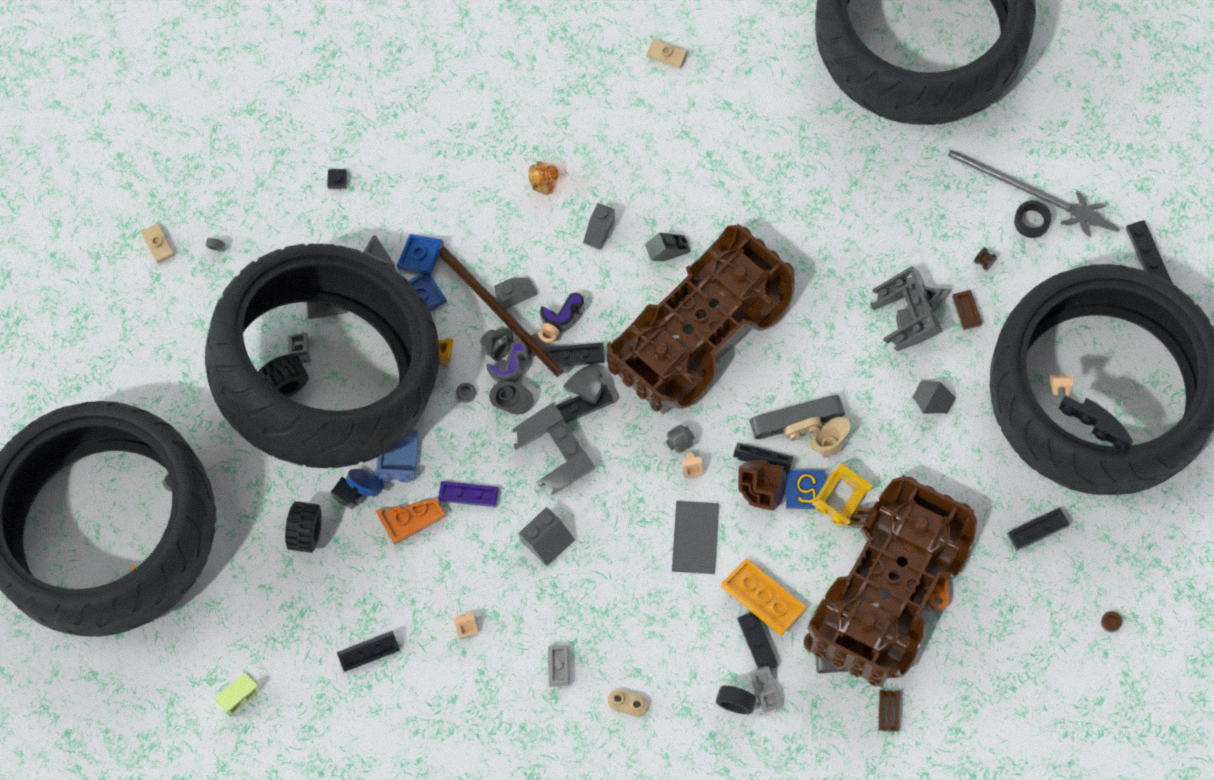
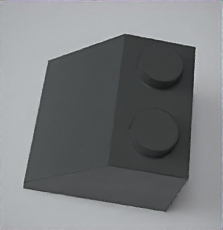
[518,507,575,566]

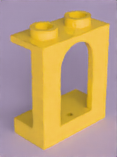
[812,463,873,526]

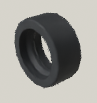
[1014,200,1051,238]
[716,685,756,715]

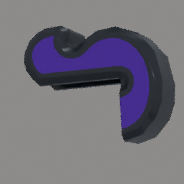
[540,292,585,332]

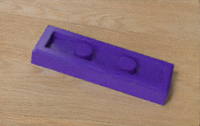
[438,481,499,507]

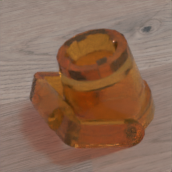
[528,161,559,195]

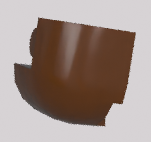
[738,460,786,511]

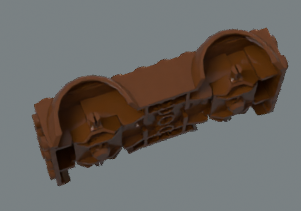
[607,224,795,415]
[807,475,977,688]

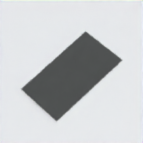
[672,501,719,574]

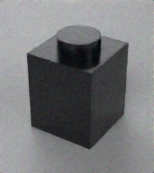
[331,477,363,510]

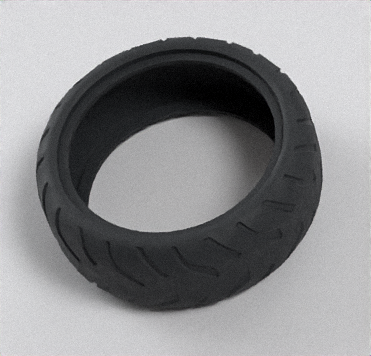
[815,0,1036,125]
[205,243,439,469]
[989,264,1214,495]
[0,401,216,637]

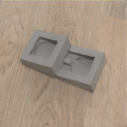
[749,666,783,713]

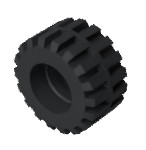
[258,354,309,397]
[285,501,322,553]

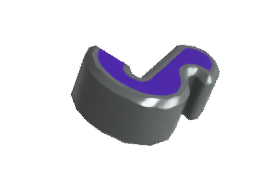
[487,340,529,382]

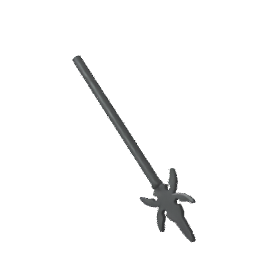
[948,150,1120,237]

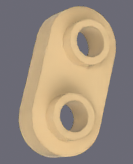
[783,417,822,441]
[608,690,647,717]

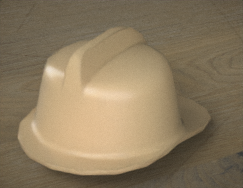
[810,417,851,458]

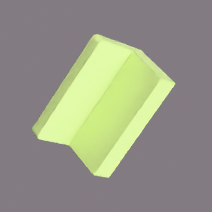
[215,673,261,717]

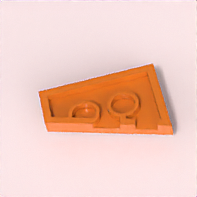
[375,499,446,545]

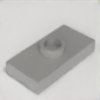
[548,645,569,687]

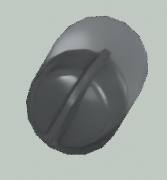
[489,380,534,415]

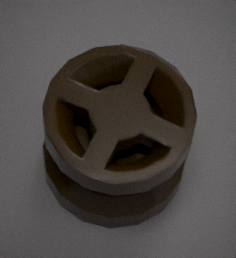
[974,247,997,271]

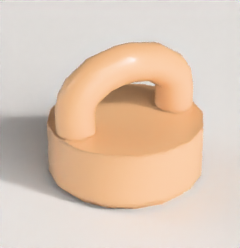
[538,323,560,343]

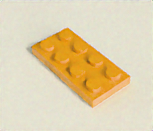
[720,558,807,636]

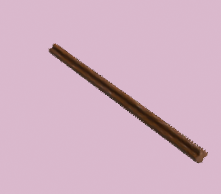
[439,245,564,377]

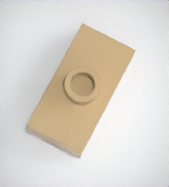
[646,39,687,68]
[141,223,174,264]

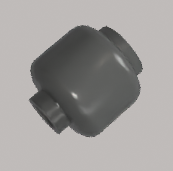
[665,424,695,453]

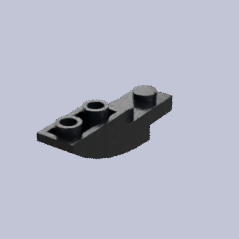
[1058,395,1133,451]

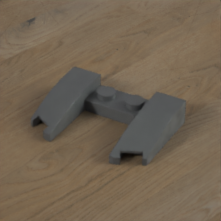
[871,266,943,351]
[512,402,595,495]

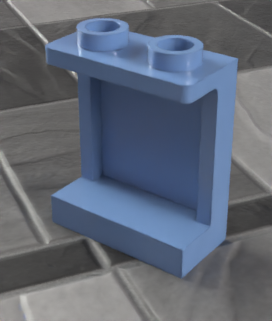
[375,430,419,483]

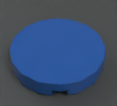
[346,469,384,496]

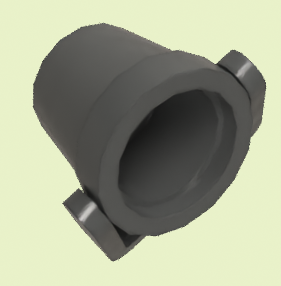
[480,328,513,361]

